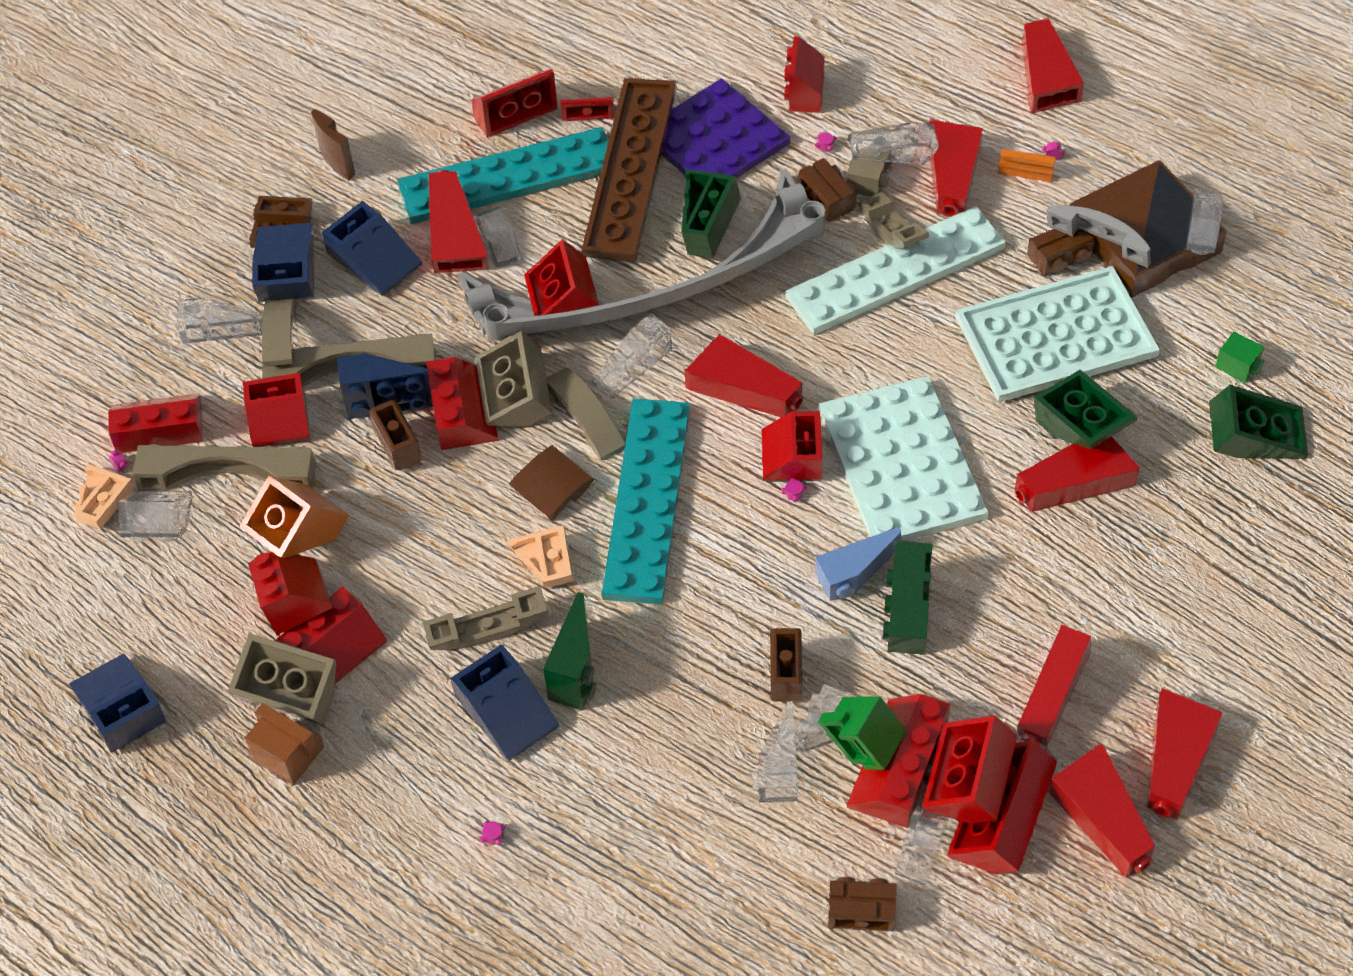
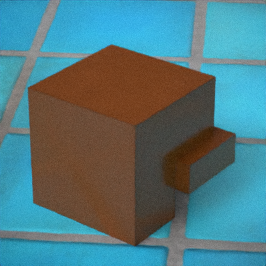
[245,703,324,785]

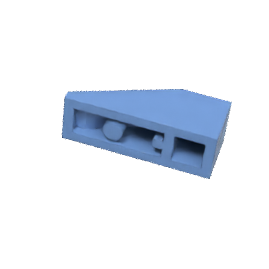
[815,527,901,601]

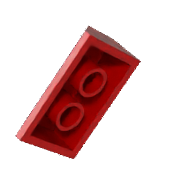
[471,69,558,138]
[524,239,599,316]
[426,357,498,450]
[108,393,203,453]
[248,551,333,635]
[274,586,387,684]
[922,715,1017,824]

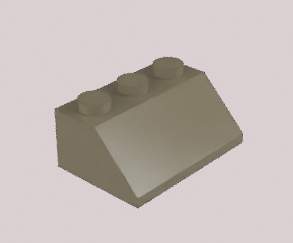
[475,331,553,426]
[227,633,336,725]

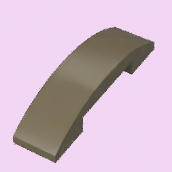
[858,192,929,249]
[262,298,296,367]
[546,367,625,461]
[423,586,548,650]

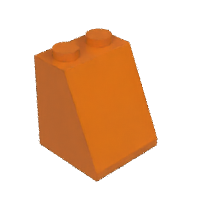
[239,475,350,558]

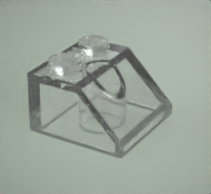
[119,491,192,542]

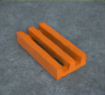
[998,149,1056,182]

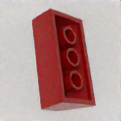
[847,694,951,828]
[947,740,1058,874]

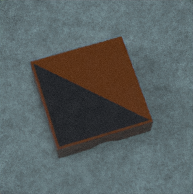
[1069,160,1227,298]

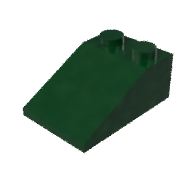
[1034,370,1137,449]
[1209,385,1308,459]
[543,592,597,710]

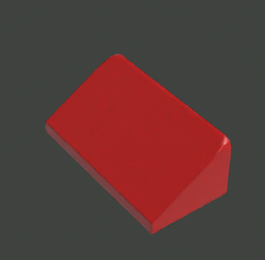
[560,97,614,121]

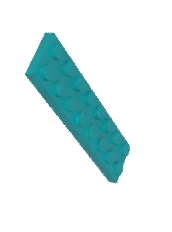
[397,127,608,225]
[602,398,690,605]

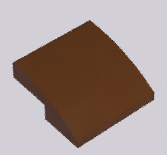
[311,109,355,181]
[249,196,313,248]
[509,445,594,521]

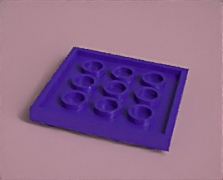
[662,78,790,179]

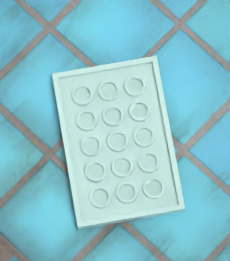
[955,266,1160,403]
[819,376,988,542]

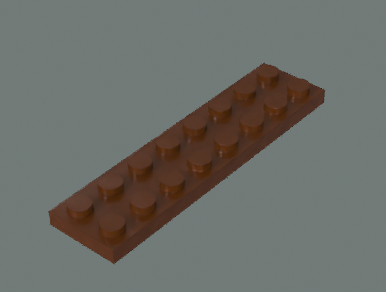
[581,78,677,261]

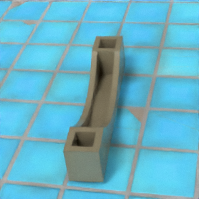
[262,334,436,387]
[132,444,316,491]

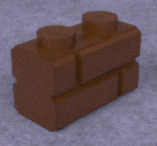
[798,158,857,222]
[1027,228,1095,276]
[369,400,422,471]
[770,628,802,702]
[828,876,897,932]

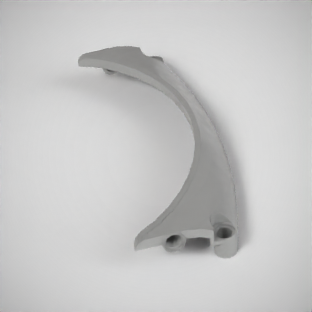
[457,168,825,341]

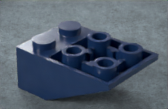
[322,201,423,296]
[252,223,314,302]
[337,353,433,419]
[451,644,560,761]
[69,653,167,753]

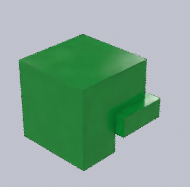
[818,696,907,770]

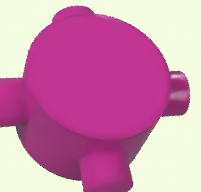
[814,132,837,152]
[1042,141,1066,160]
[109,450,129,472]
[781,478,807,502]
[479,821,506,845]

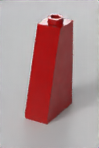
[1022,18,1084,114]
[927,119,983,216]
[428,170,489,273]
[684,334,804,417]
[1014,436,1140,512]
[1017,624,1091,746]
[1147,688,1223,820]
[1048,744,1155,878]

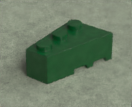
[681,169,741,258]
[882,541,933,655]

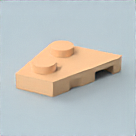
[74,464,135,530]
[508,525,575,588]

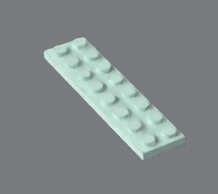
[786,206,1006,336]

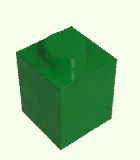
[1215,331,1265,383]

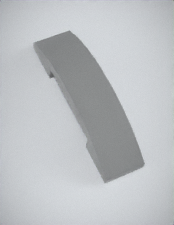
[1046,206,1151,268]

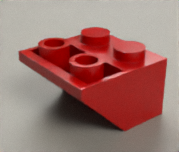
[784,36,825,113]
[243,373,310,447]
[761,411,823,481]

